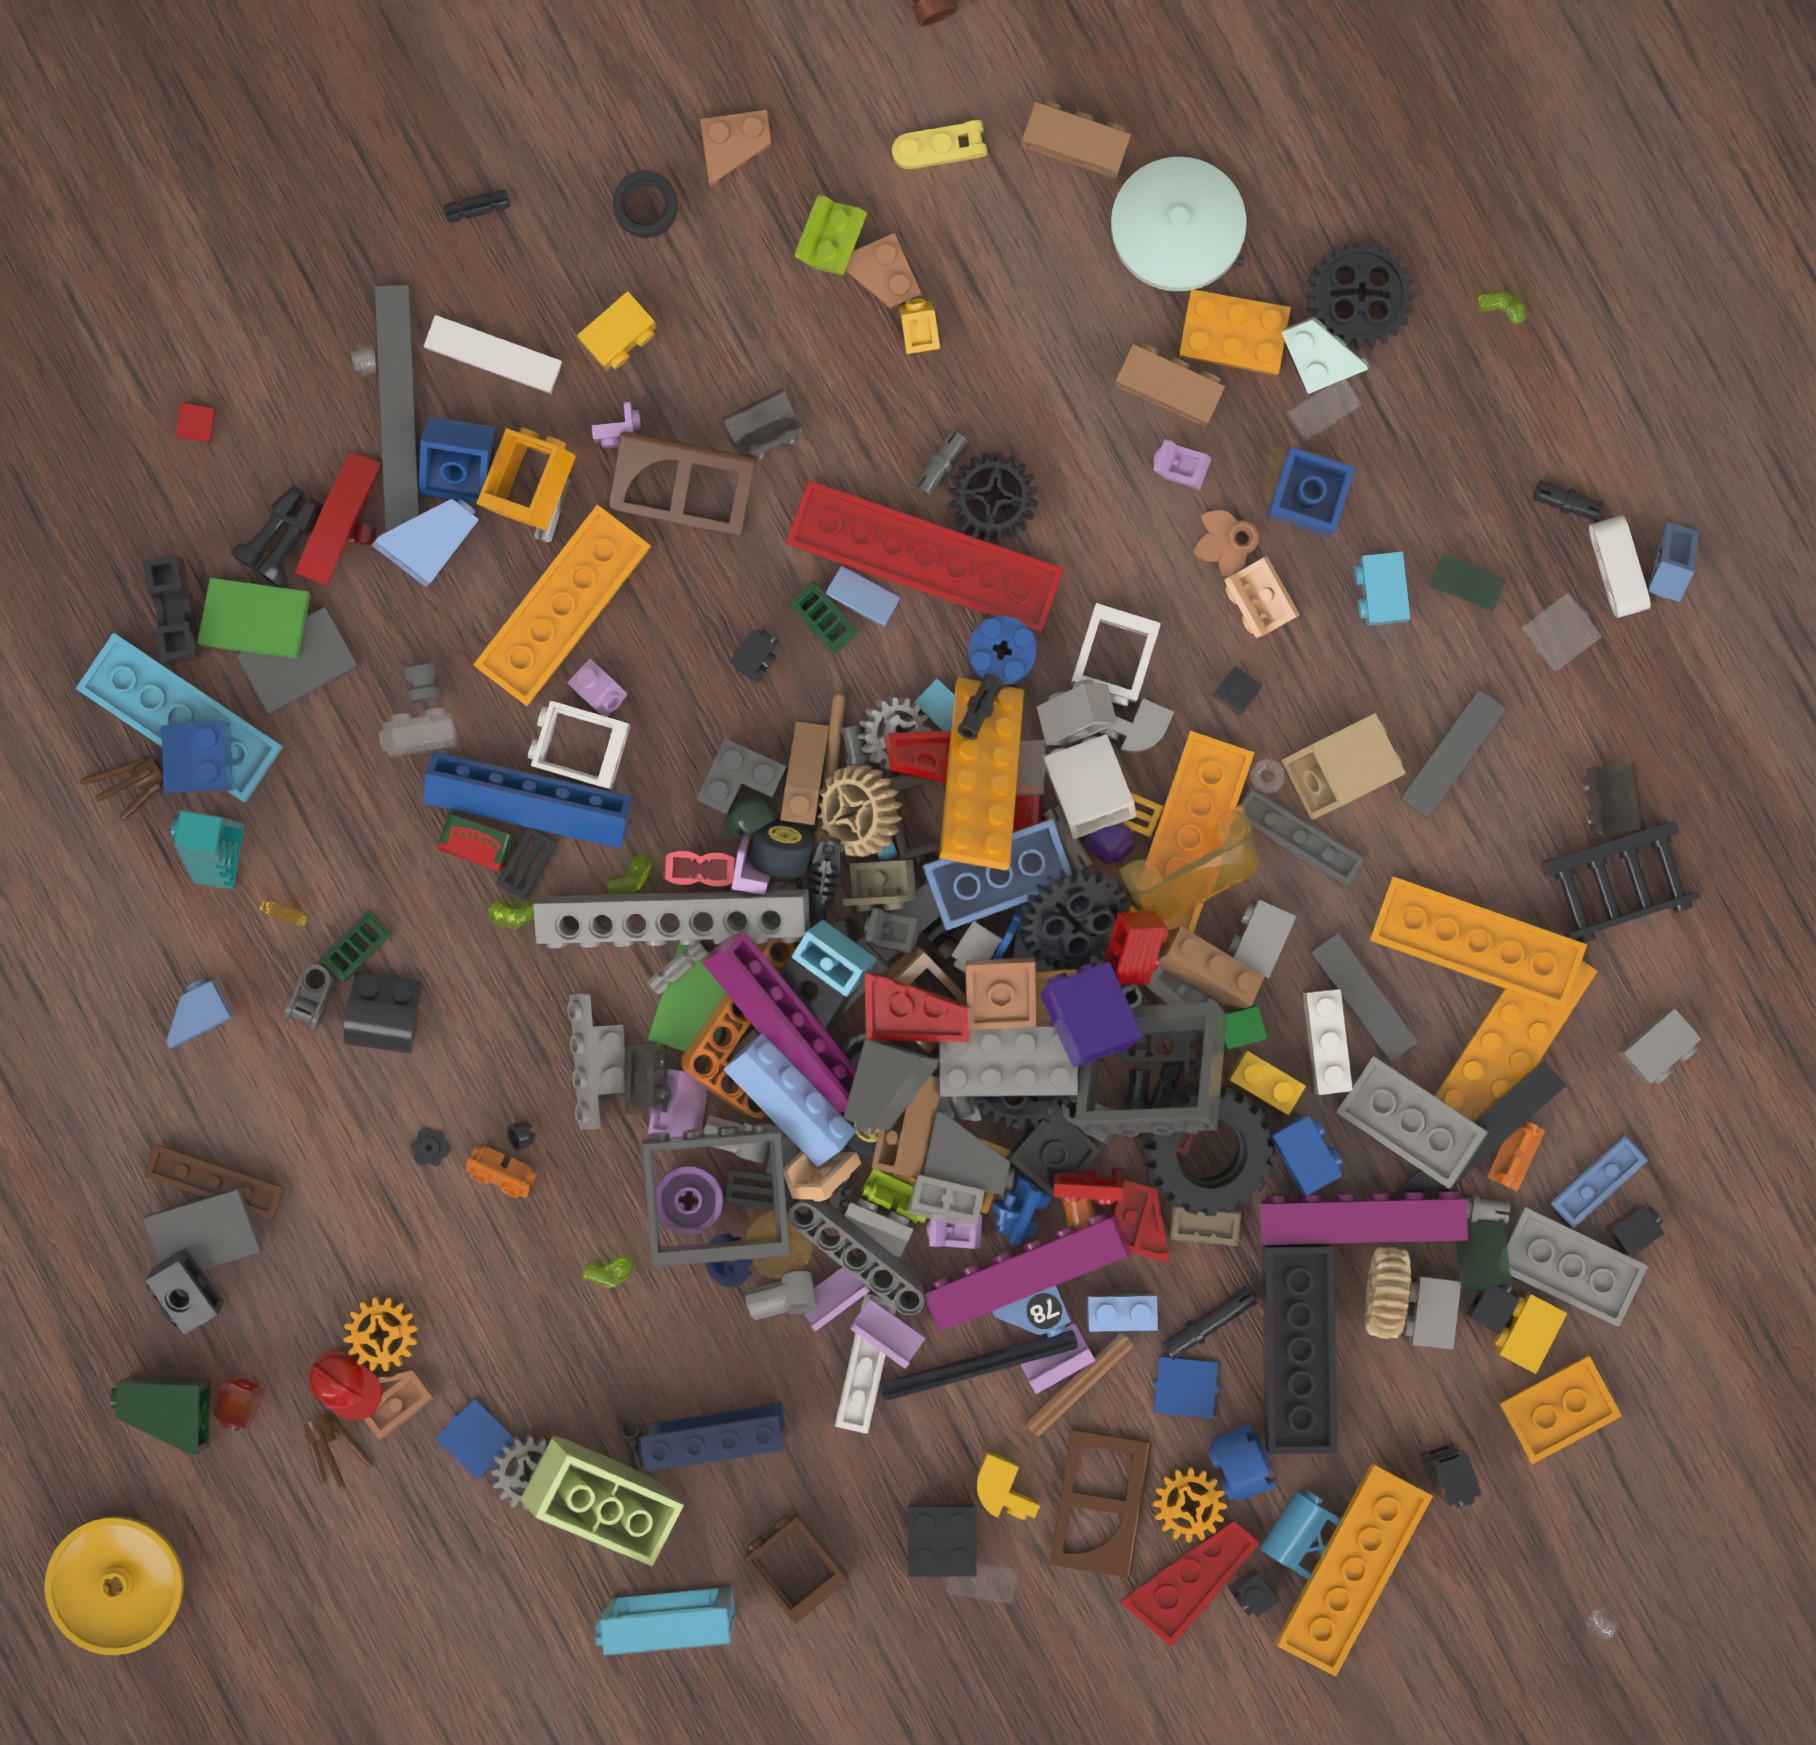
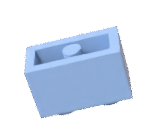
[1087,1293,1158,1332]

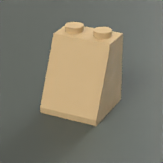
[1282,713,1406,820]

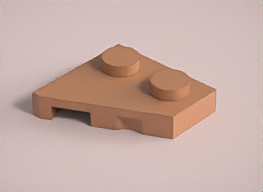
[700,110,772,186]
[845,233,922,310]
[364,1370,435,1440]

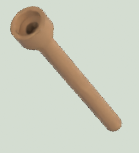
[813,692,846,853]

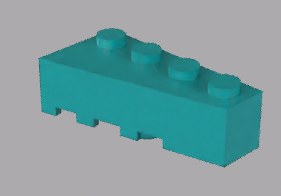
[171,811,245,890]

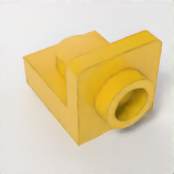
[899,298,940,354]

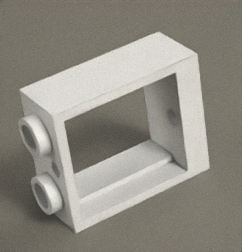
[1071,603,1161,707]
[528,701,631,790]

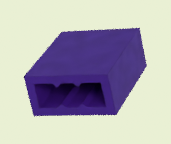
[1040,962,1143,1068]

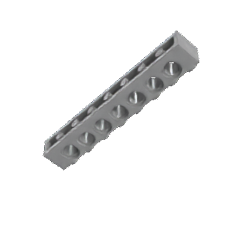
[533,889,810,948]

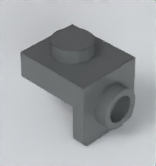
[864,908,921,955]

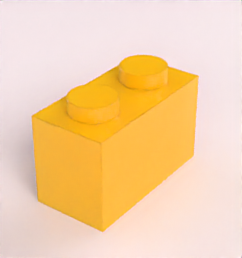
[577,291,657,371]
[1227,1050,1306,1115]
[1494,1292,1567,1374]

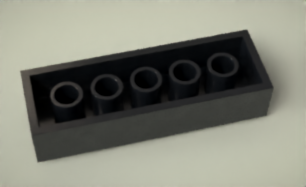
[1262,1244,1337,1454]

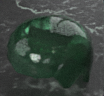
[725,795,779,839]

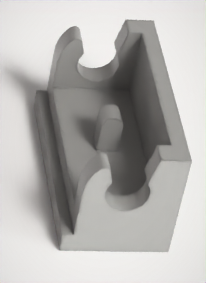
[1143,967,1216,1005]
[907,1175,985,1229]

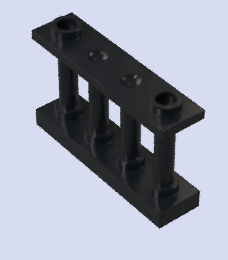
[1541,820,1701,943]

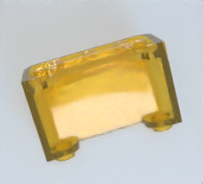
[1114,805,1261,923]

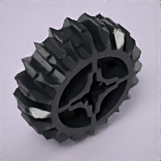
[948,452,1039,543]

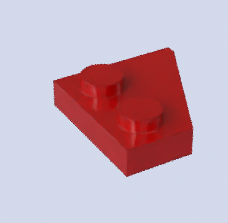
[1054,1167,1123,1205]
[1113,1179,1170,1263]

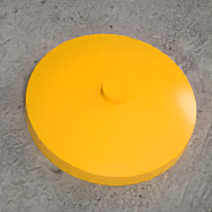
[45,1516,184,1655]

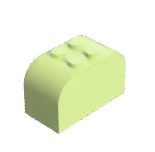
[521,1436,684,1567]

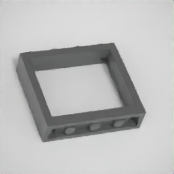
[1075,1002,1227,1138]
[642,1123,790,1267]

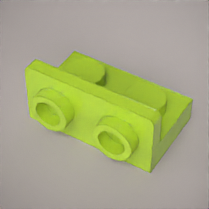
[795,195,867,276]

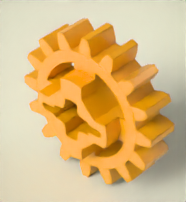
[344,1297,419,1371]
[1152,1466,1227,1542]

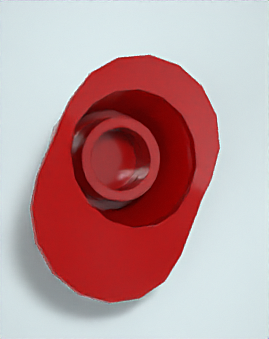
[308,1351,382,1421]

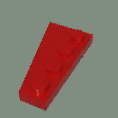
[1119,1519,1260,1647]

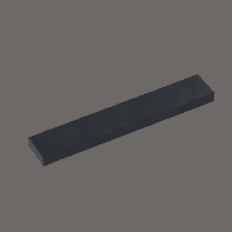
[1391,1059,1567,1199]

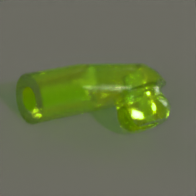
[1478,291,1527,324]
[607,855,651,894]
[488,901,534,930]
[582,1257,632,1288]

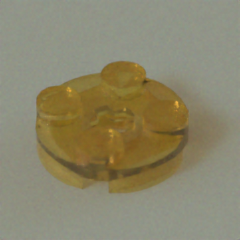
[745,1211,813,1279]

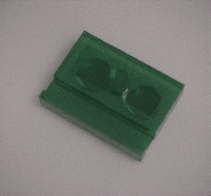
[1456,1219,1512,1292]

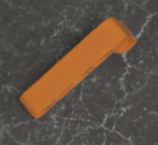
[681,938,795,1118]

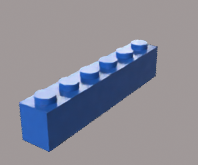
[423,752,632,848]

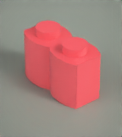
[665,851,736,887]

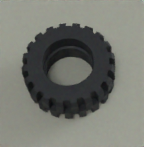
[1140,1081,1275,1216]

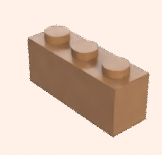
[1021,100,1131,179]
[1114,343,1225,428]
[1159,926,1264,1012]
[872,1075,940,1178]

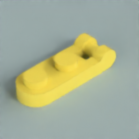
[892,120,988,169]

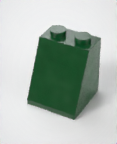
[110,1376,211,1455]

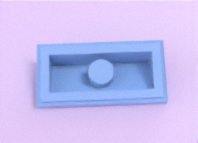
[825,566,901,628]

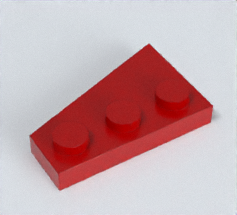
[884,731,951,783]
[865,970,970,1043]

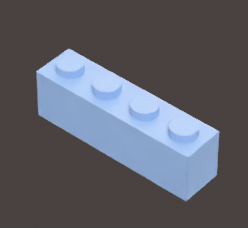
[723,1033,856,1167]

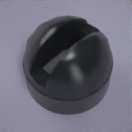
[507,1122,536,1151]

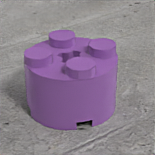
[656,1165,724,1235]

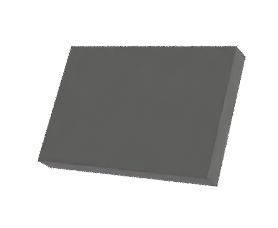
[236,607,359,715]
[143,1187,263,1270]

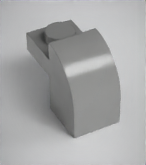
[1099,699,1174,753]

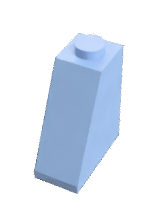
[372,499,479,587]

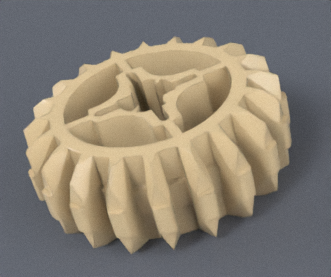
[816,765,903,857]
[1364,1246,1411,1339]

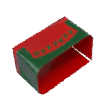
[437,813,516,871]

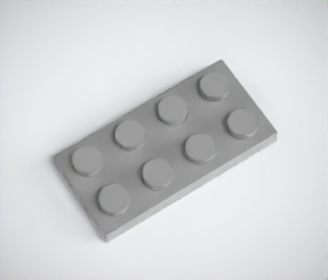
[940,1026,1078,1096]
[1336,1056,1488,1189]
[1494,1206,1648,1327]

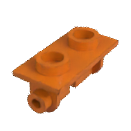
[1486,1121,1546,1192]
[465,1145,538,1199]

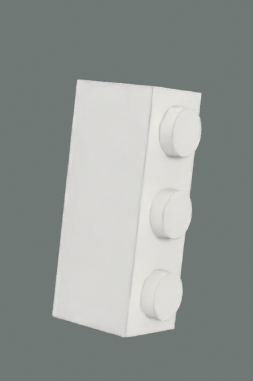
[1303,989,1353,1095]

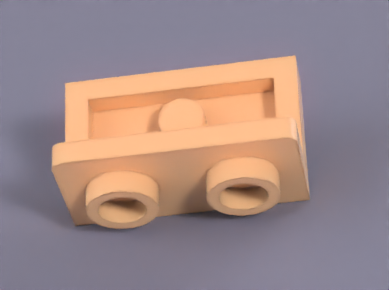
[1224,556,1300,638]
[783,1151,861,1202]

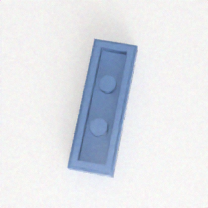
[1549,1135,1648,1228]

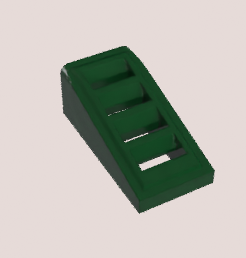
[788,581,859,655]
[319,910,393,982]

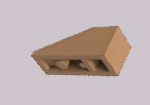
[781,721,829,826]

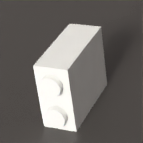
[1043,734,1137,839]

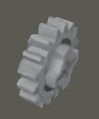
[858,696,931,769]
[490,1434,547,1510]

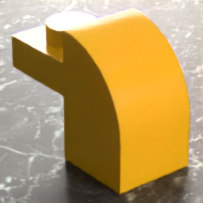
[976,1450,1040,1520]

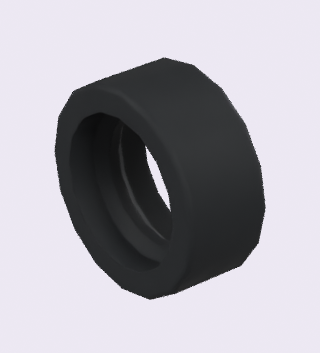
[613,170,678,239]

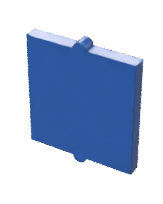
[991,904,1025,960]
[1153,1356,1219,1419]
[435,1398,514,1480]

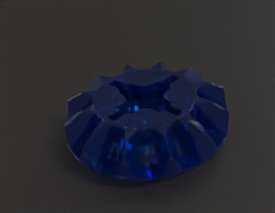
[706,1232,754,1287]

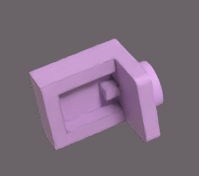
[592,402,641,448]
[1153,439,1212,489]
[567,659,627,717]
[927,1214,982,1249]

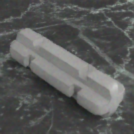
[648,943,707,994]

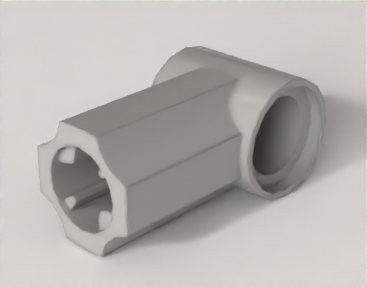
[704,1115,770,1164]
[745,1271,816,1320]

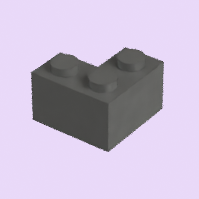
[696,738,788,816]

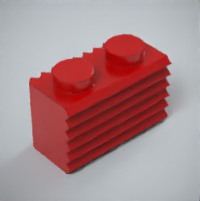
[1104,911,1168,986]

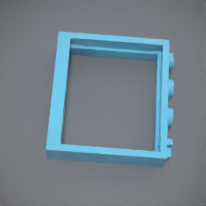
[596,1586,736,1655]

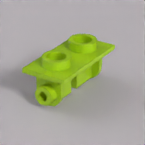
[860,1169,926,1224]

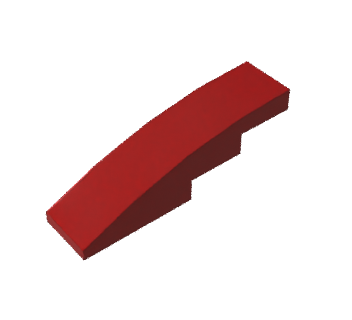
[295,451,382,586]

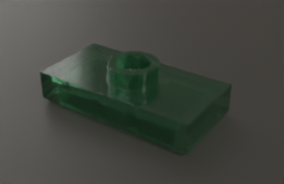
[1430,554,1506,612]

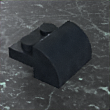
[344,972,423,1054]

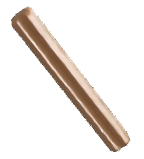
[1026,1333,1133,1436]

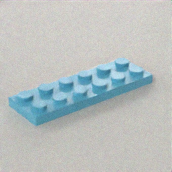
[75,632,284,803]

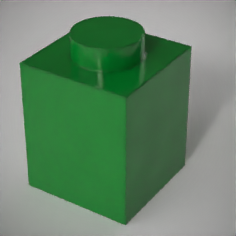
[1224,1006,1267,1050]

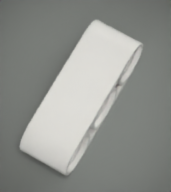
[1589,515,1651,618]

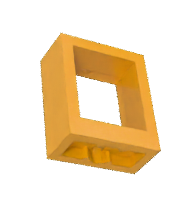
[476,427,576,531]

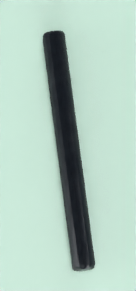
[880,1331,1078,1401]

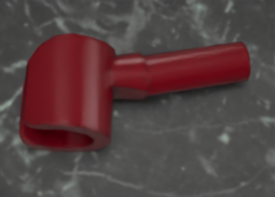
[349,524,376,546]

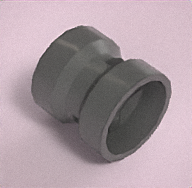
[403,663,441,703]

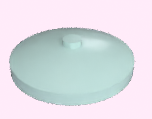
[1111,157,1246,291]

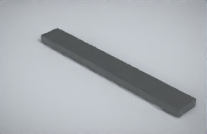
[375,285,420,532]

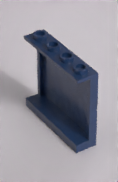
[640,1402,787,1472]

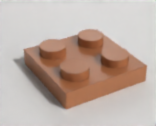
[965,958,1036,1030]

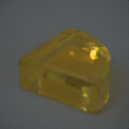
[259,899,308,927]

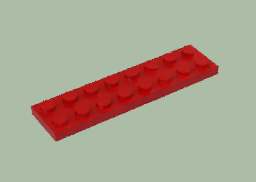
[786,480,1064,633]

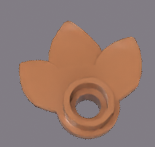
[1193,510,1259,577]

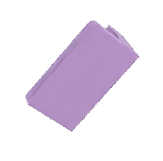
[731,829,771,895]
[648,1067,708,1137]
[804,1267,870,1331]
[850,1298,926,1369]
[1020,1323,1095,1394]

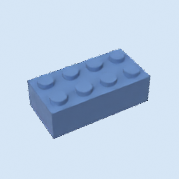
[923,819,1072,931]

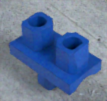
[991,1175,1051,1246]

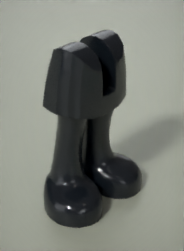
[230,485,323,588]

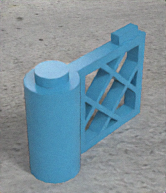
[1260,1489,1341,1579]

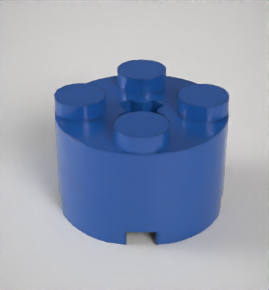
[968,616,1036,686]
[1208,1422,1278,1502]

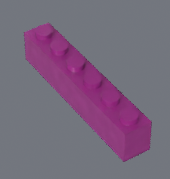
[702,931,857,1114]
[1260,1191,1468,1245]
[924,1212,1131,1332]

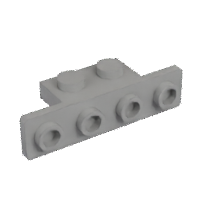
[567,993,628,1130]

